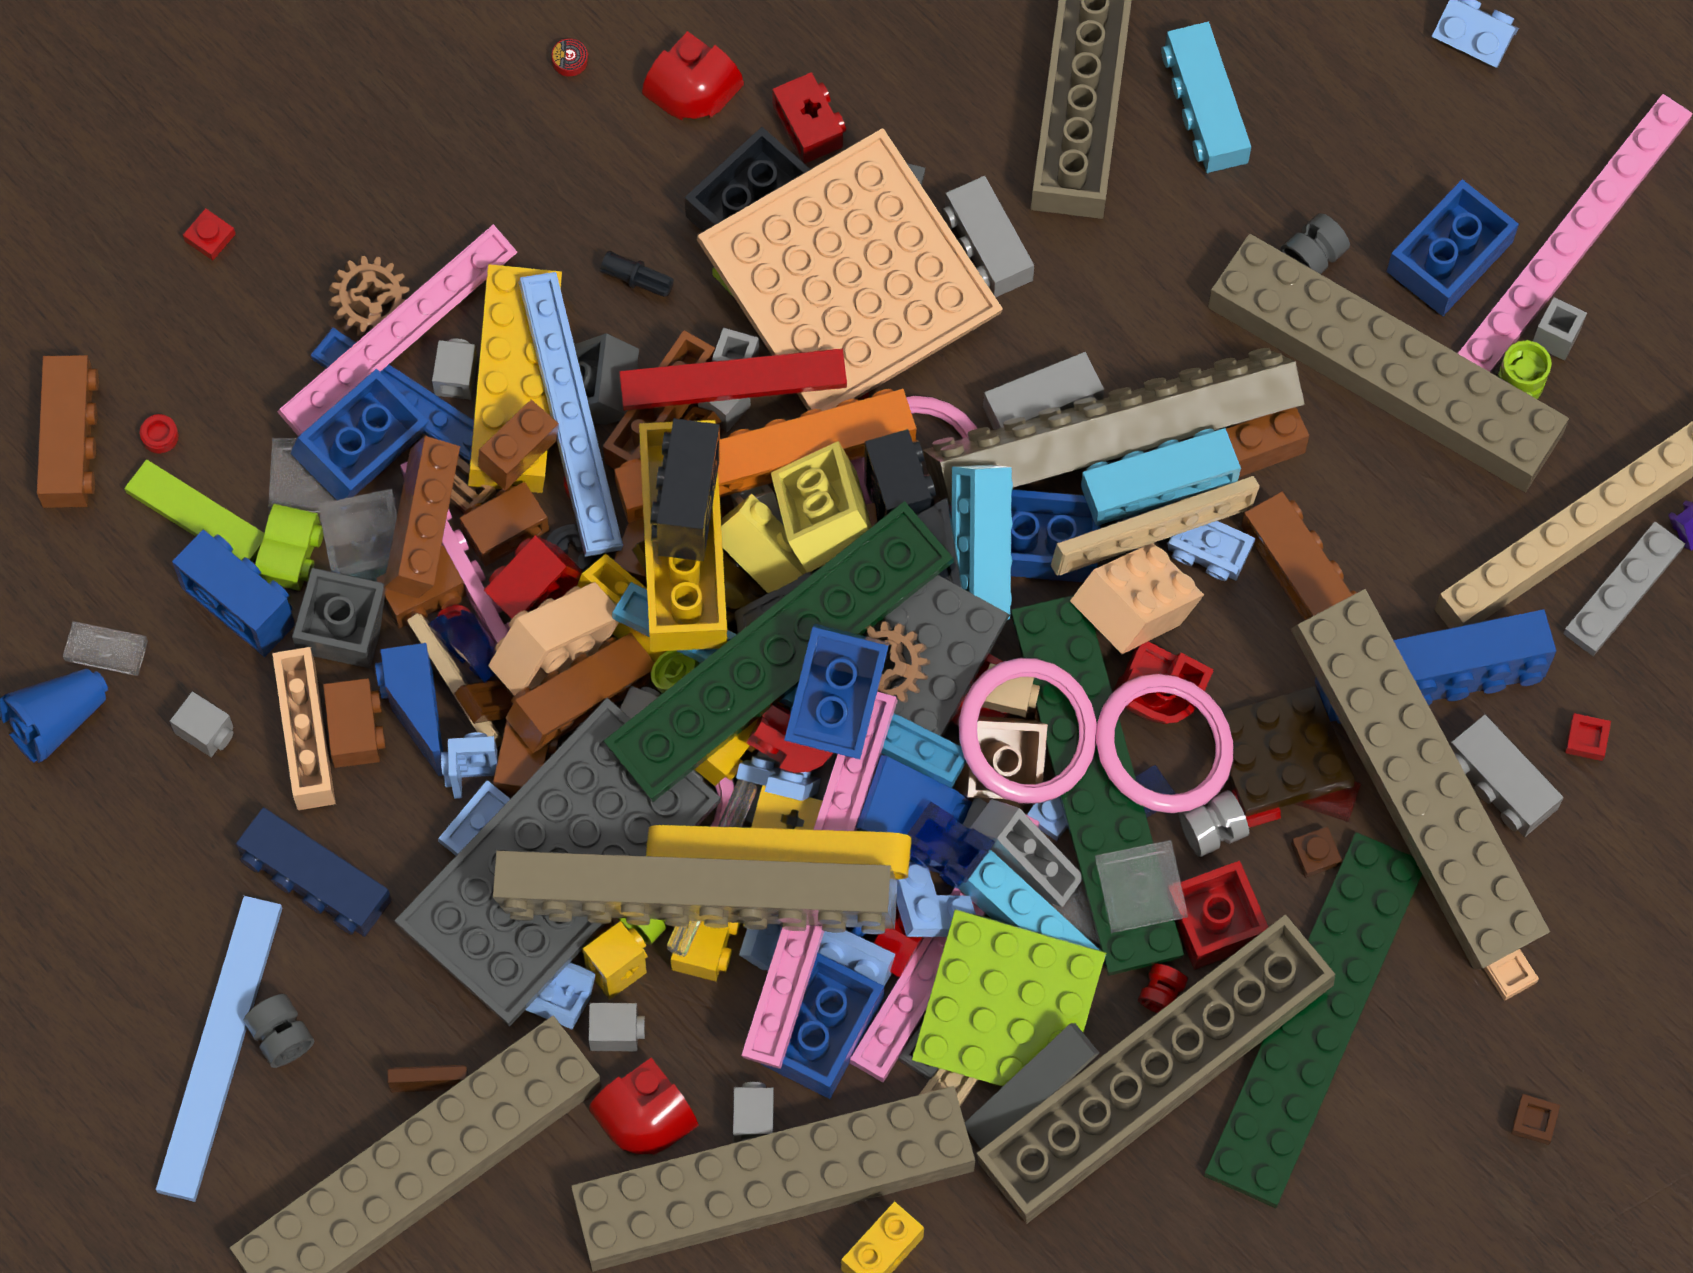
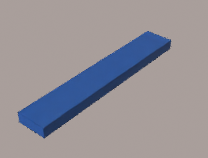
[311,328,474,464]

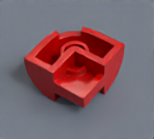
[642,31,744,121]
[1114,641,1214,724]
[747,703,833,773]
[589,1057,699,1155]

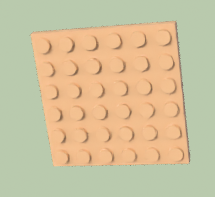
[697,128,1003,411]

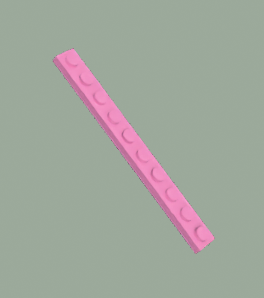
[1458,94,1693,373]
[741,692,898,1069]

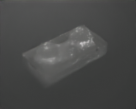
[63,621,148,676]

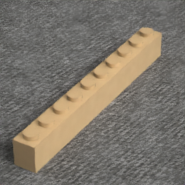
[1434,421,1693,629]

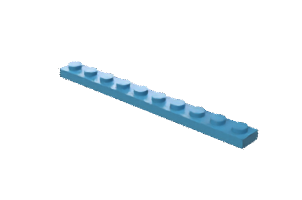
[612,582,966,788]

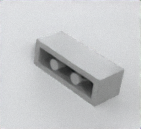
[942,176,1034,298]
[983,352,1104,430]
[1450,715,1564,837]
[969,799,1083,907]

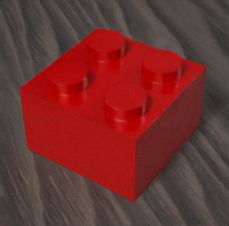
[484,535,583,619]
[1167,860,1269,970]

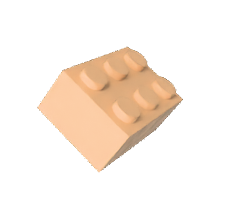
[1070,543,1204,654]
[488,582,619,696]

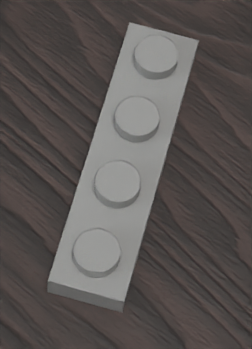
[1563,522,1685,656]

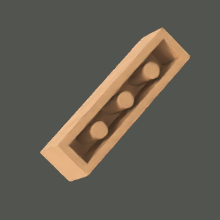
[272,647,336,810]

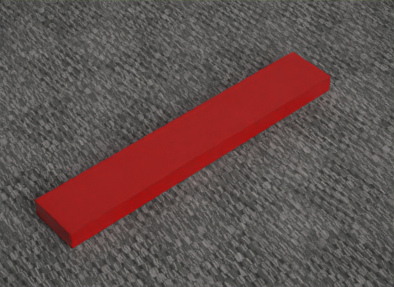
[619,348,847,411]

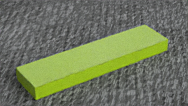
[125,459,265,562]

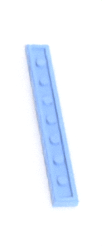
[519,272,623,557]
[156,896,283,1202]

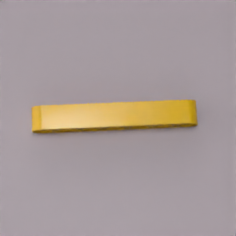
[646,825,911,879]

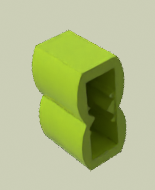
[255,504,324,591]

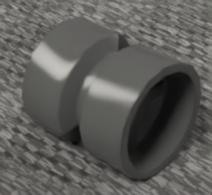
[1280,213,1350,274]
[243,994,315,1068]

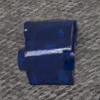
[428,610,496,683]
[907,802,995,888]

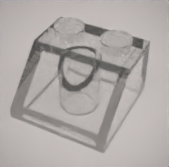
[318,489,398,575]

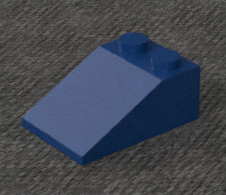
[784,624,889,759]
[375,643,444,776]
[856,755,972,875]

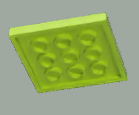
[912,909,1106,1087]

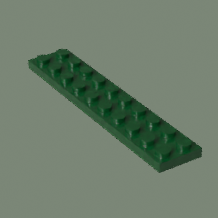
[604,501,954,802]
[1011,595,1184,976]
[1204,832,1422,1208]

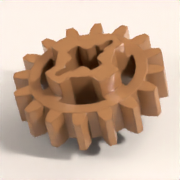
[328,256,410,336]
[867,621,930,703]

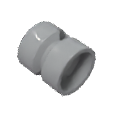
[1179,790,1249,857]

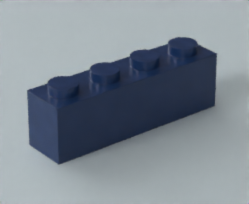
[236,807,392,937]

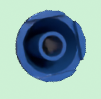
[0,669,108,763]

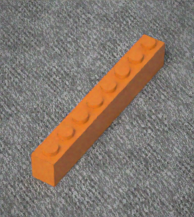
[614,389,917,523]

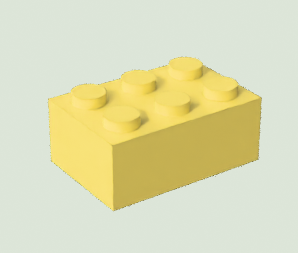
[771,441,872,573]

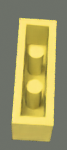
[721,493,819,593]

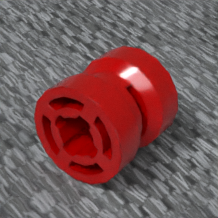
[1138,963,1188,1013]

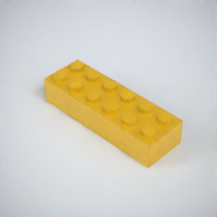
[468,264,562,493]
[639,420,727,652]

